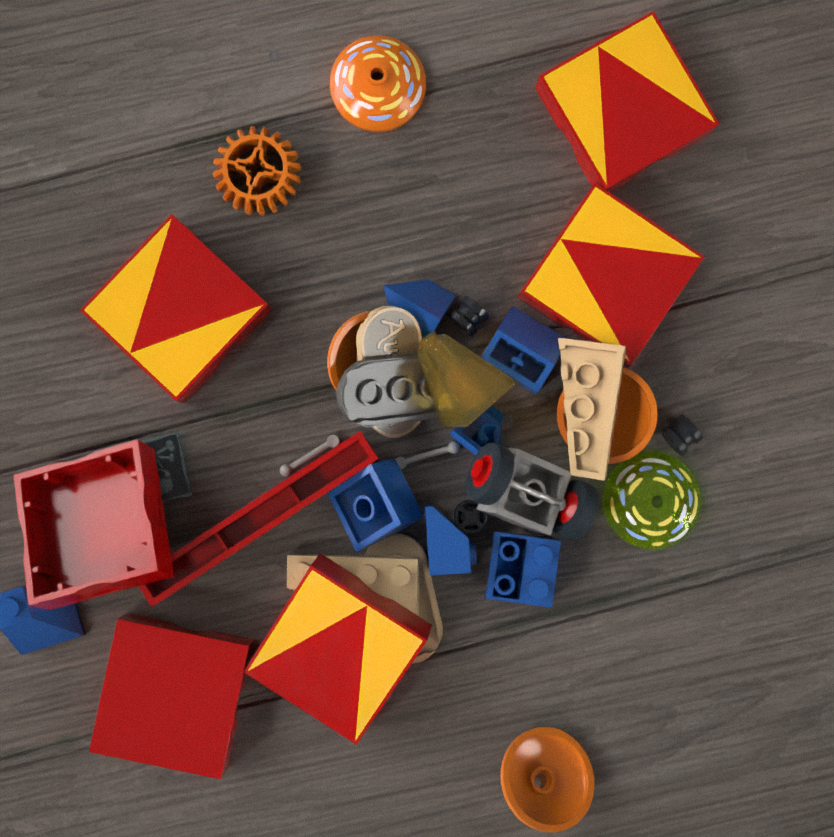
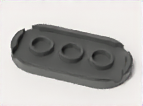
[337,352,461,427]

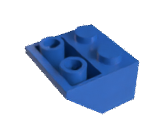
[478,306,567,395]
[485,531,561,608]

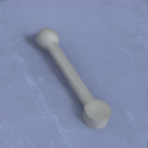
[279,435,340,477]
[396,441,460,469]

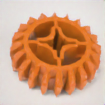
[213,126,302,216]

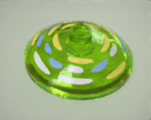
[603,452,701,550]

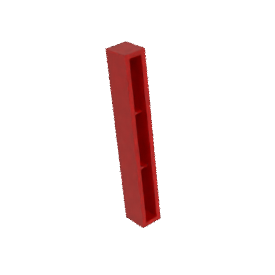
[138,431,379,607]

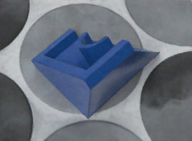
[383,279,456,351]
[449,396,505,456]

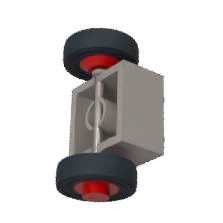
[466,443,599,540]

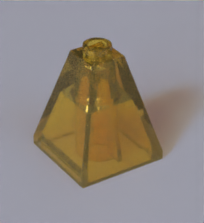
[417,331,516,427]

